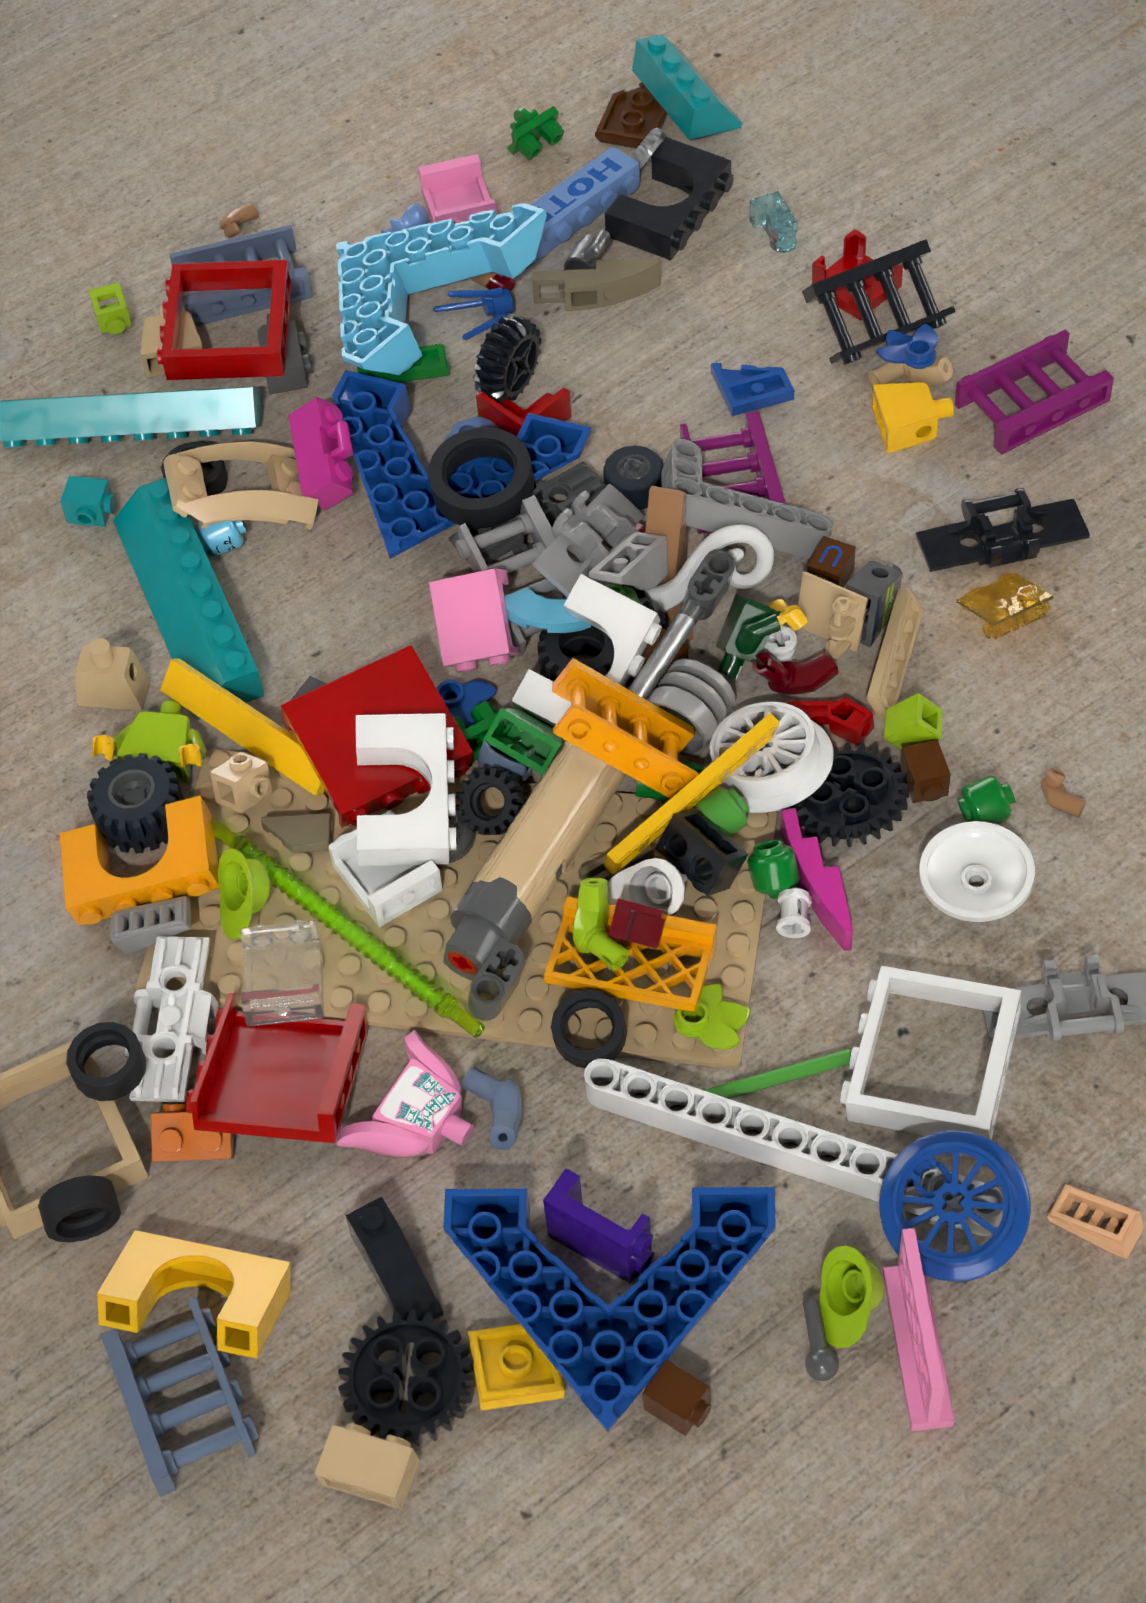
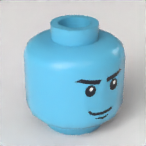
[194,520,248,556]

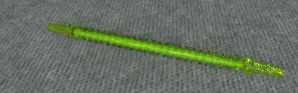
[211,818,485,1038]

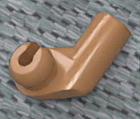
[220,203,258,238]
[1041,768,1086,818]

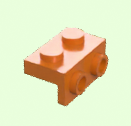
[151,1103,234,1162]

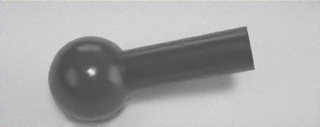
[803,1300,839,1381]

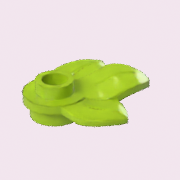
[673,984,751,1050]

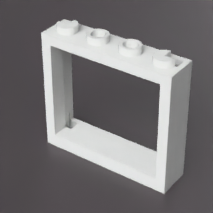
[840,966,1021,1140]

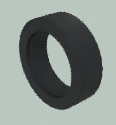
[428,427,534,528]

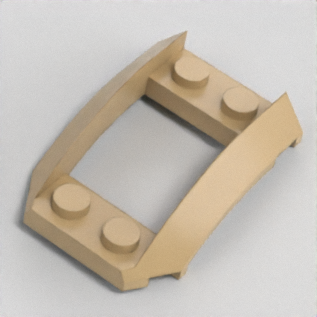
[163,442,319,530]

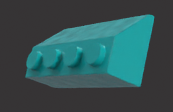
[632,34,742,140]

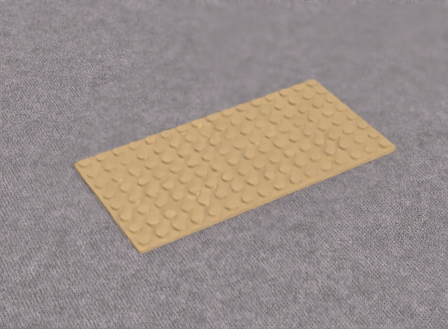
[135,749,777,1069]

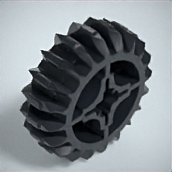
[473,314,542,404]

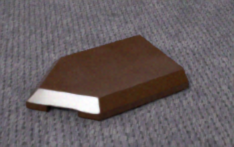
[595,83,667,149]

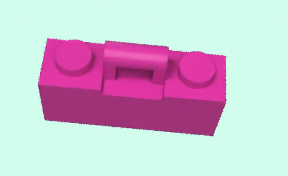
[288,397,353,510]

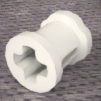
[776,888,812,938]

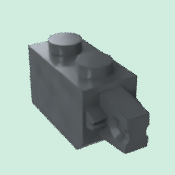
[257,314,312,395]

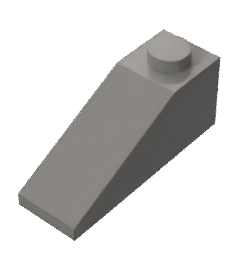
[589,532,668,590]

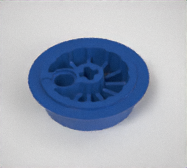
[879,1130,1031,1282]

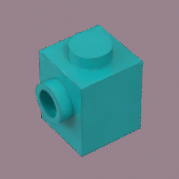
[60,476,116,527]

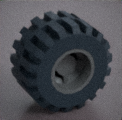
[87,753,185,854]

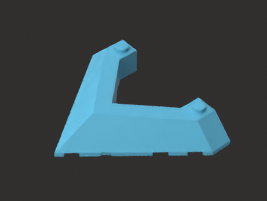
[337,203,547,375]

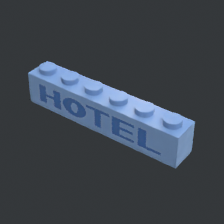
[494,146,640,277]

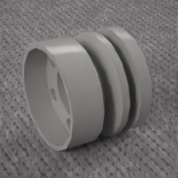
[647,659,735,756]

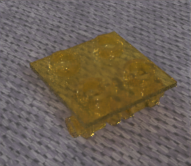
[956,573,1054,639]

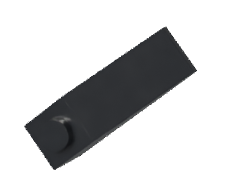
[345,1196,444,1321]

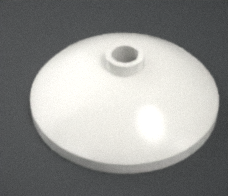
[919,821,1035,922]

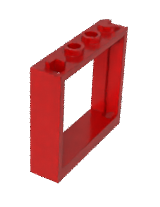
[157,259,292,380]

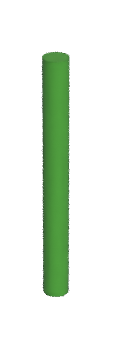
[703,1048,851,1099]

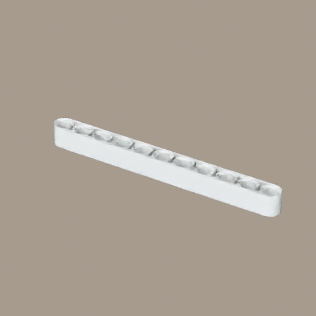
[584,1058,1004,1236]

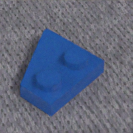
[711,362,795,416]

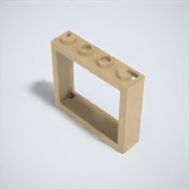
[0,1042,148,1239]

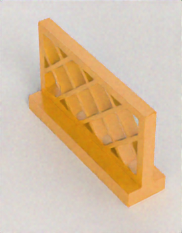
[543,896,717,1013]

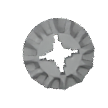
[631,127,664,169]

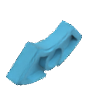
[504,588,591,633]

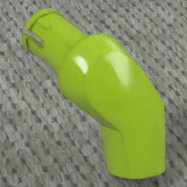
[573,878,630,971]

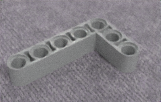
[661,439,834,559]

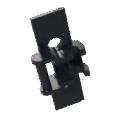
[916,488,1090,572]

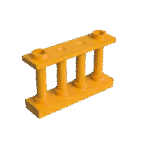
[552,658,698,799]

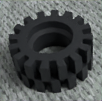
[456,768,527,835]

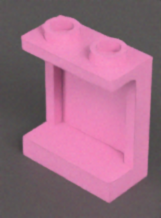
[418,154,497,224]
[429,568,520,672]

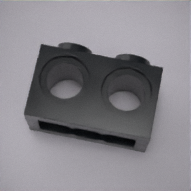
[655,808,749,896]

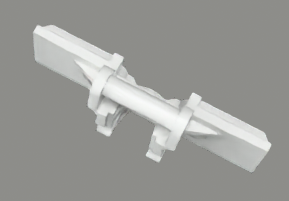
[124,936,219,1102]

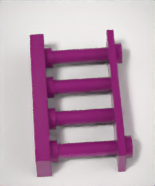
[955,329,1114,455]
[675,411,786,538]

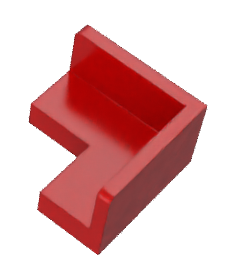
[476,388,571,437]

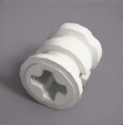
[764,626,797,662]

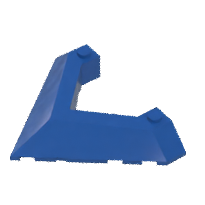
[332,370,592,559]
[443,1187,776,1432]

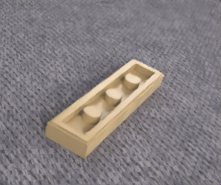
[867,588,923,721]

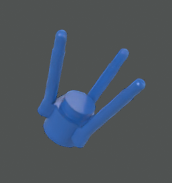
[433,287,514,340]

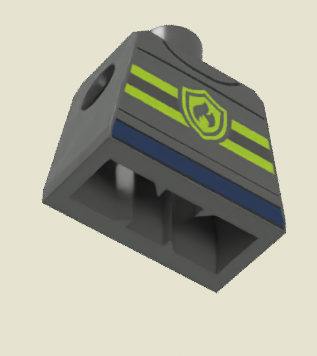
[846,561,903,647]

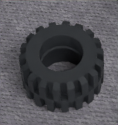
[537,625,614,682]

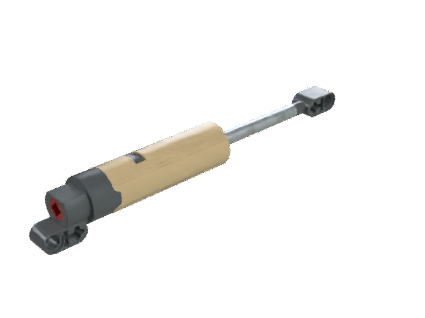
[443,550,736,1021]

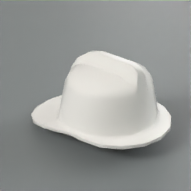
[608,858,688,916]

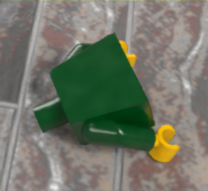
[716,594,808,679]

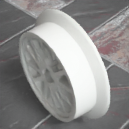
[704,702,834,813]

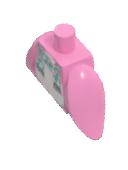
[337,1030,474,1158]

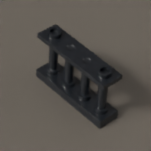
[802,239,956,365]

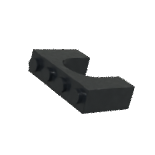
[604,137,734,261]

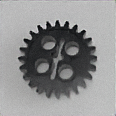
[790,743,909,847]
[338,1309,476,1447]

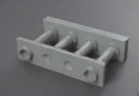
[455,495,567,657]

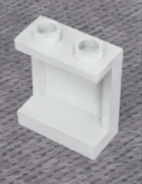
[328,810,443,927]

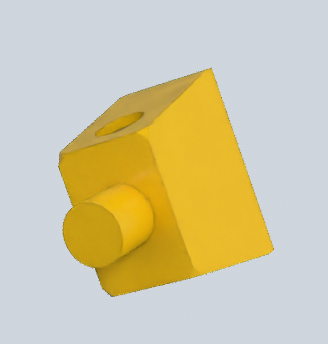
[871,382,954,454]

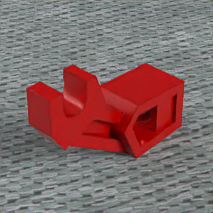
[787,697,875,746]

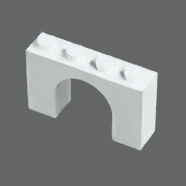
[512,574,662,727]
[356,713,456,866]

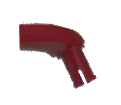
[752,652,839,695]

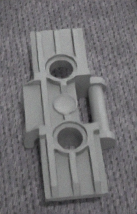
[532,483,645,598]
[982,955,1146,1042]

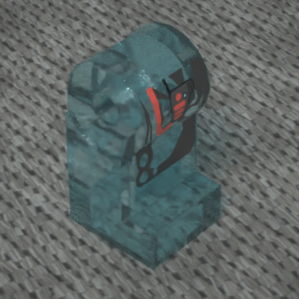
[749,191,798,253]

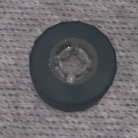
[603,445,663,510]

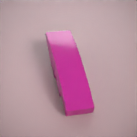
[780,808,853,951]

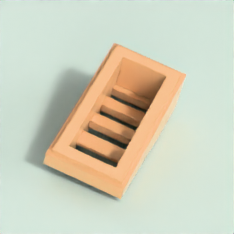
[1047,1184,1144,1259]

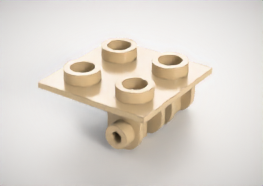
[798,571,868,659]

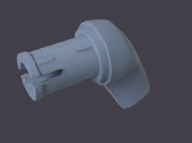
[462,1066,522,1150]

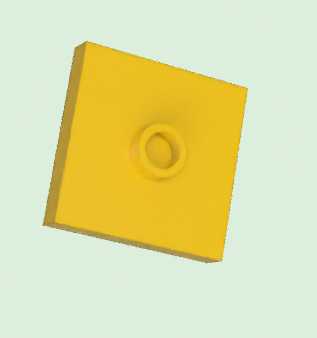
[468,1324,564,1411]

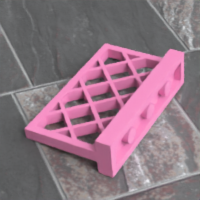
[883,1228,954,1431]

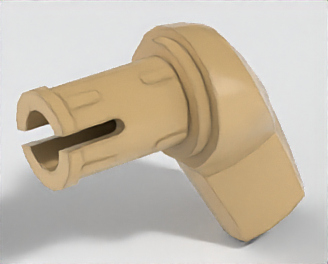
[868,357,953,386]

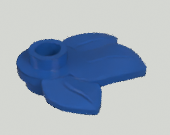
[877,324,939,369]
[437,680,497,729]

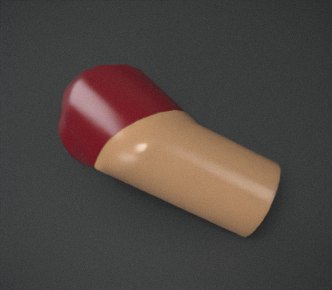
[470,272,515,291]

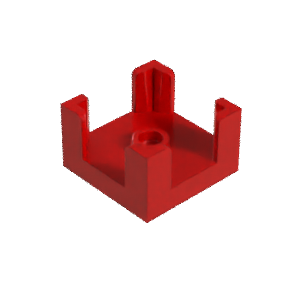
[812,229,903,321]

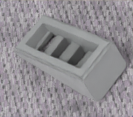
[111,896,191,956]

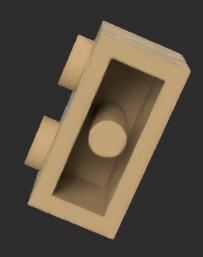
[314,1423,419,1510]

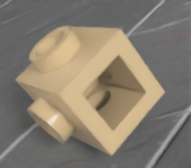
[210,751,273,813]

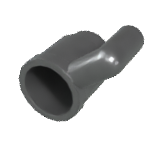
[564,230,610,270]

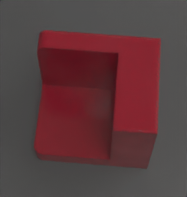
[608,898,668,949]

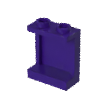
[543,1168,654,1284]

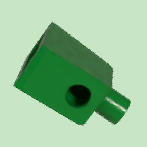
[483,708,563,776]

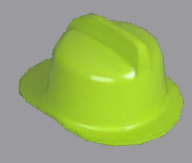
[218,848,270,940]
[819,1245,885,1349]

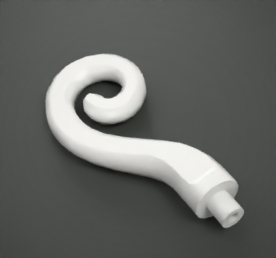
[639,524,774,613]

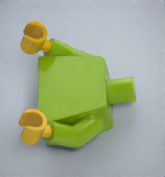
[92,700,207,784]

